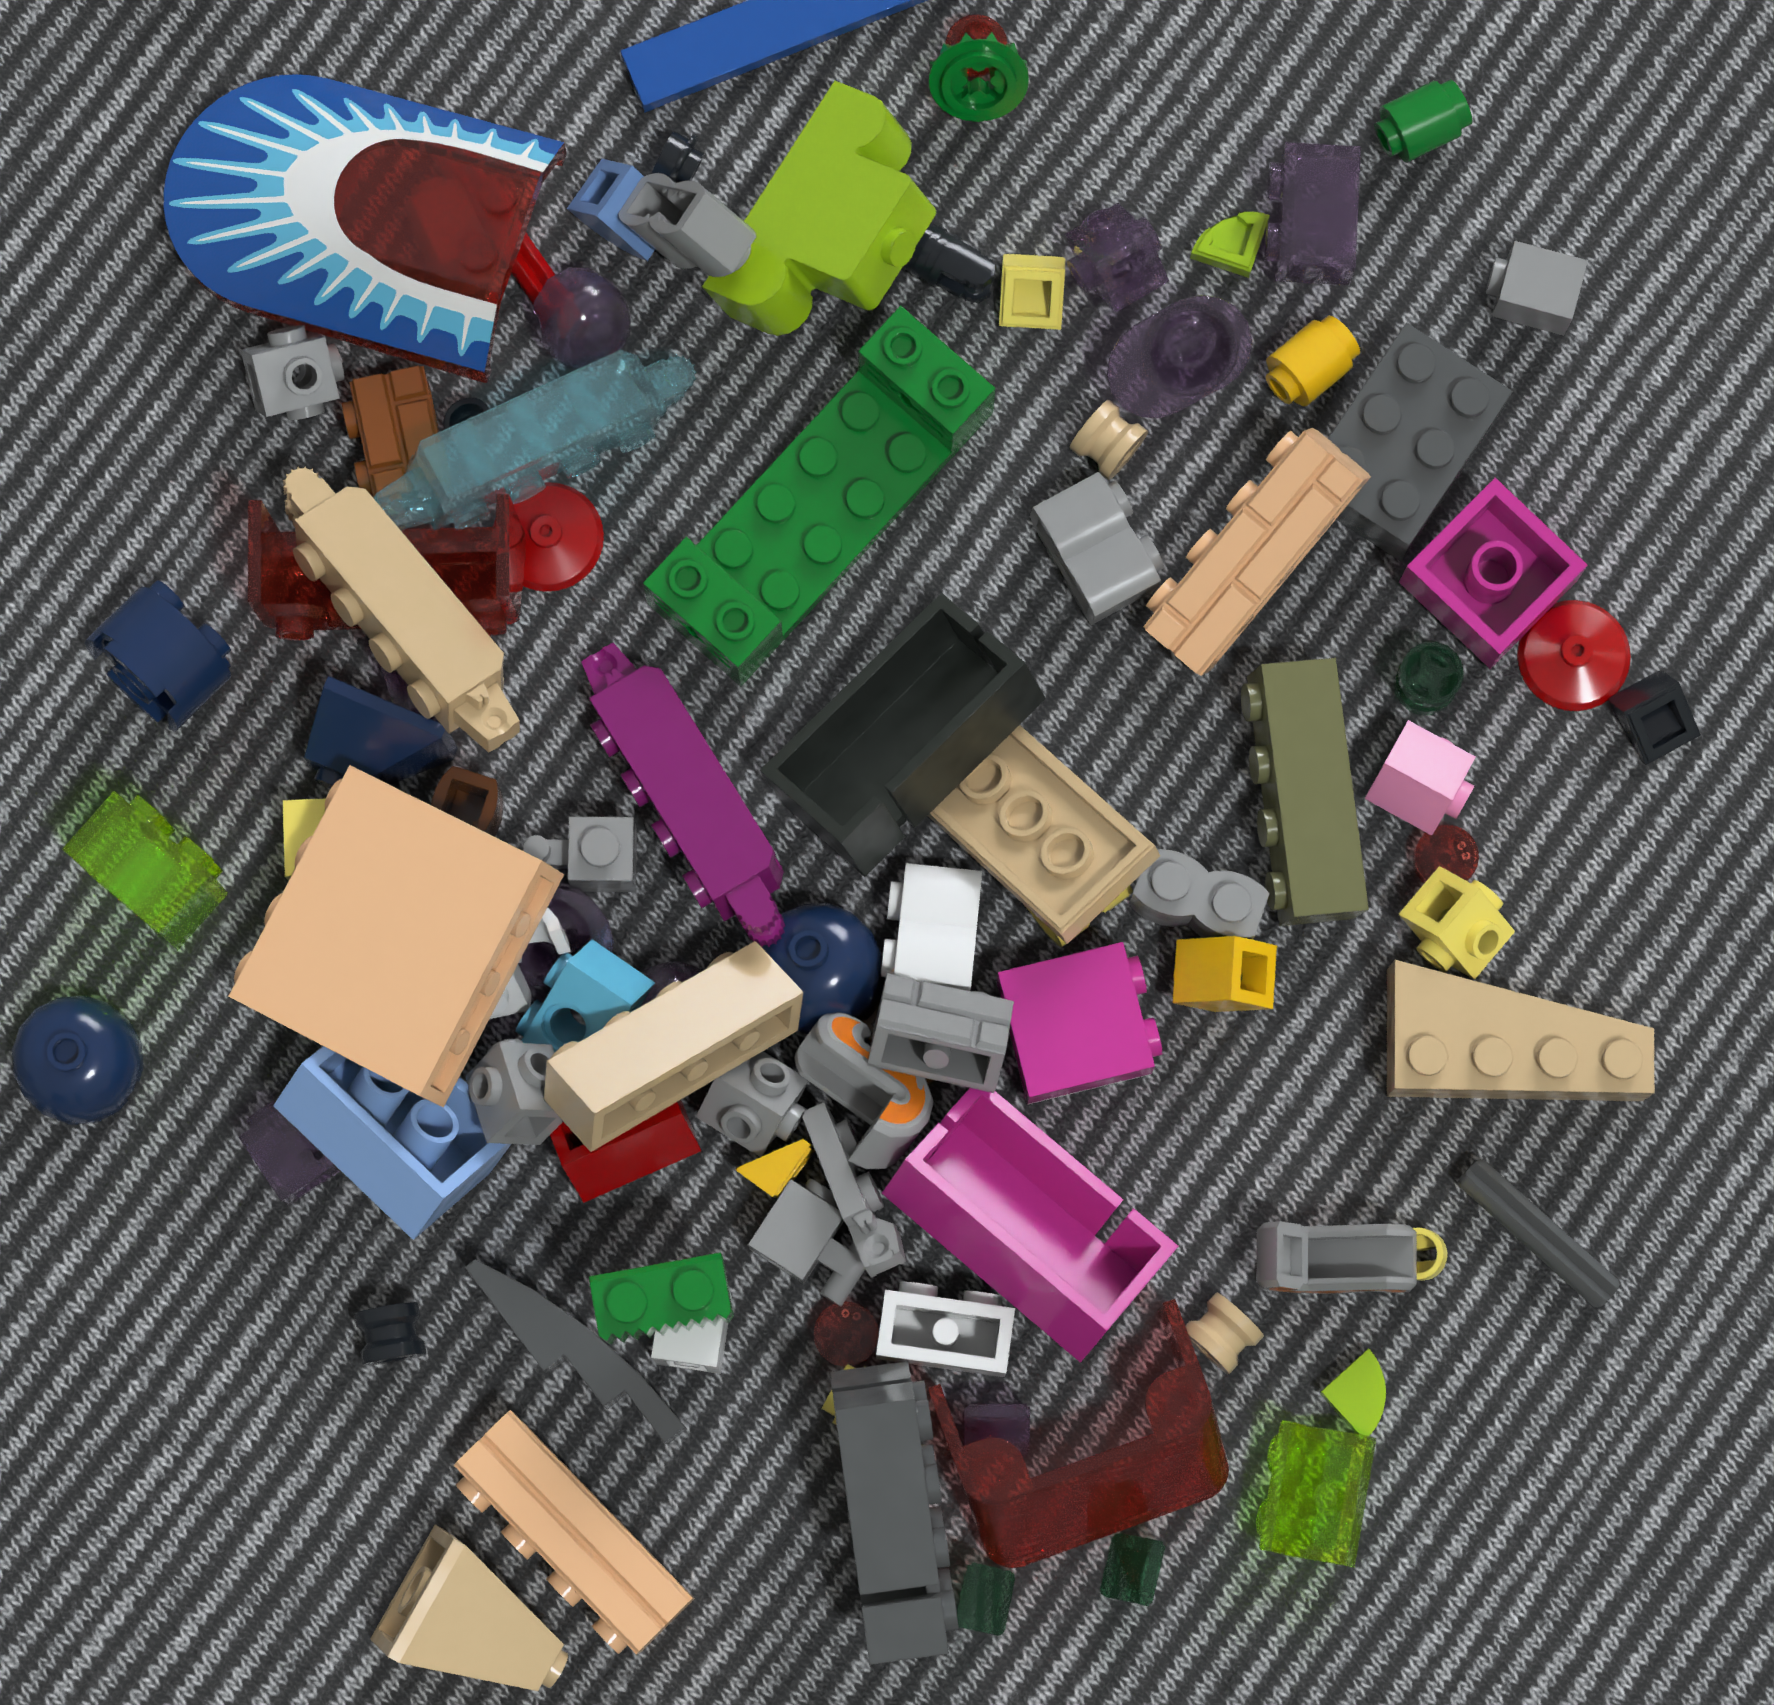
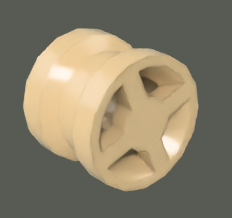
[1070,400,1148,480]
[1181,1292,1264,1374]

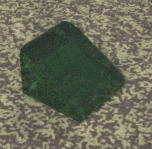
[1100,1533,1165,1607]
[957,1562,1015,1636]

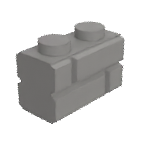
[867,973,1014,1093]

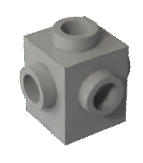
[241,325,344,420]
[465,1039,563,1145]
[696,1051,808,1157]

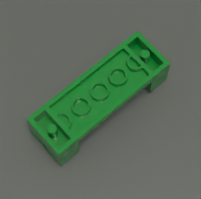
[643,305,996,687]

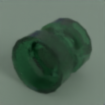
[1394,641,1464,715]

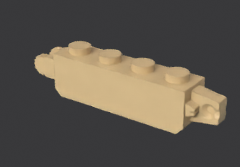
[283,466,520,753]

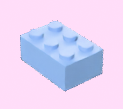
[273,1046,511,1240]

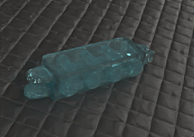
[374,350,697,531]

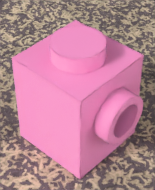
[1365,720,1475,835]

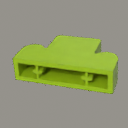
[702,80,936,336]

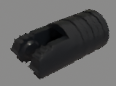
[902,222,996,305]

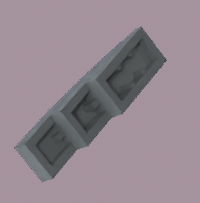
[465,1259,687,1445]

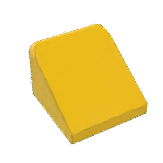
[735,1139,815,1198]

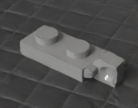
[802,1102,906,1278]

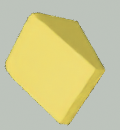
[999,254,1065,330]

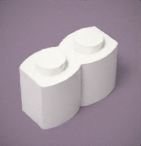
[881,863,982,991]

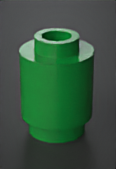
[1374,79,1472,163]

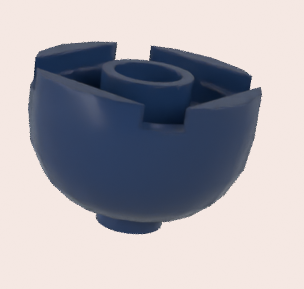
[759,903,883,1034]
[12,995,144,1125]

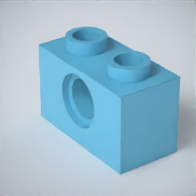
[515,939,655,1052]

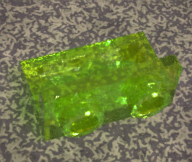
[1256,1420,1376,1568]

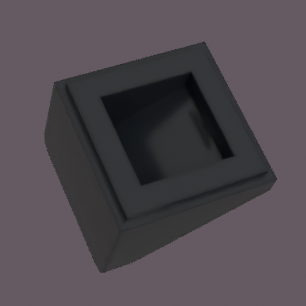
[1608,671,1701,765]

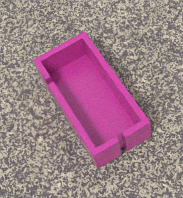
[881,1088,1178,1363]

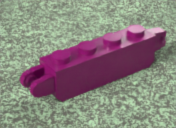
[581,643,786,947]

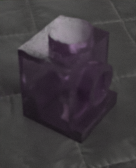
[239,1100,341,1206]

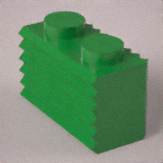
[589,1252,734,1345]

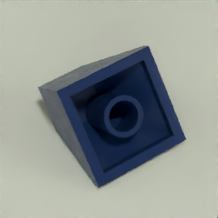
[304,676,458,789]

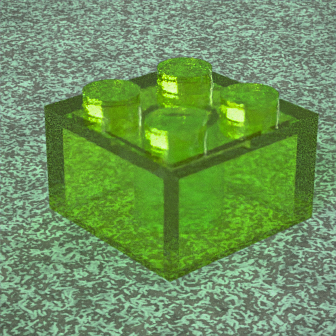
[62,791,228,951]

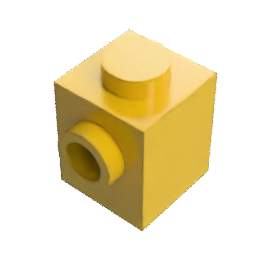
[1173,936,1277,1012]

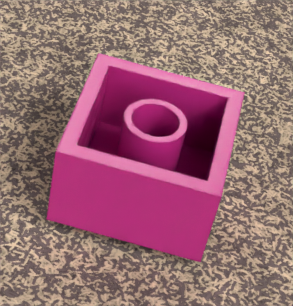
[1399,478,1588,669]

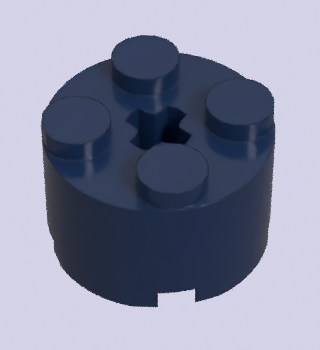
[85,580,231,732]

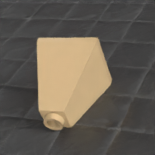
[370,1525,568,1691]

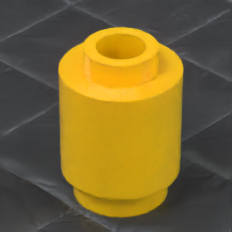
[1265,315,1360,406]

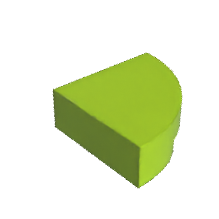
[1190,212,1270,278]
[1320,1348,1386,1441]

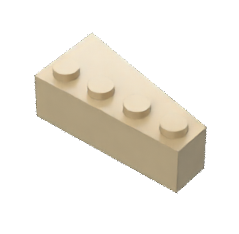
[1387,960,1655,1101]

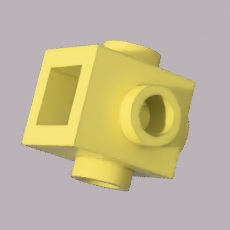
[1399,866,1515,980]

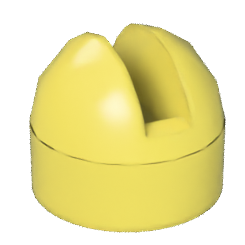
[1413,1228,1447,1281]

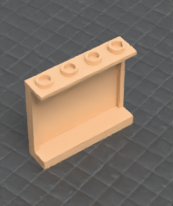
[228,765,564,1107]

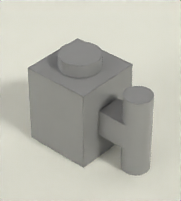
[523,817,637,892]
[748,1178,865,1307]

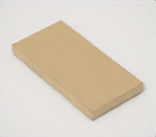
[928,725,1161,944]

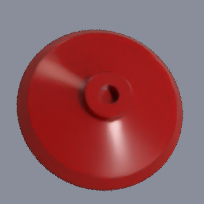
[492,482,604,592]
[1517,600,1631,711]

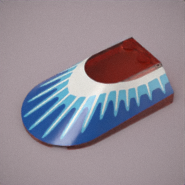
[164,74,567,383]

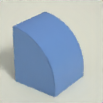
[567,159,655,261]

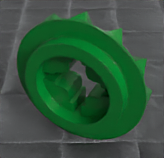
[929,32,1029,122]

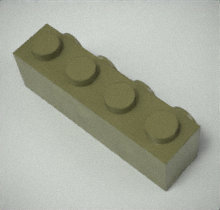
[1241,658,1369,926]

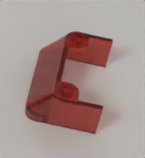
[248,494,526,640]
[927,1299,1229,1568]

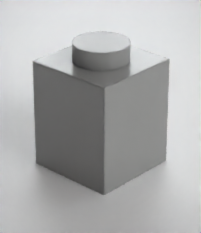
[1486,241,1588,336]

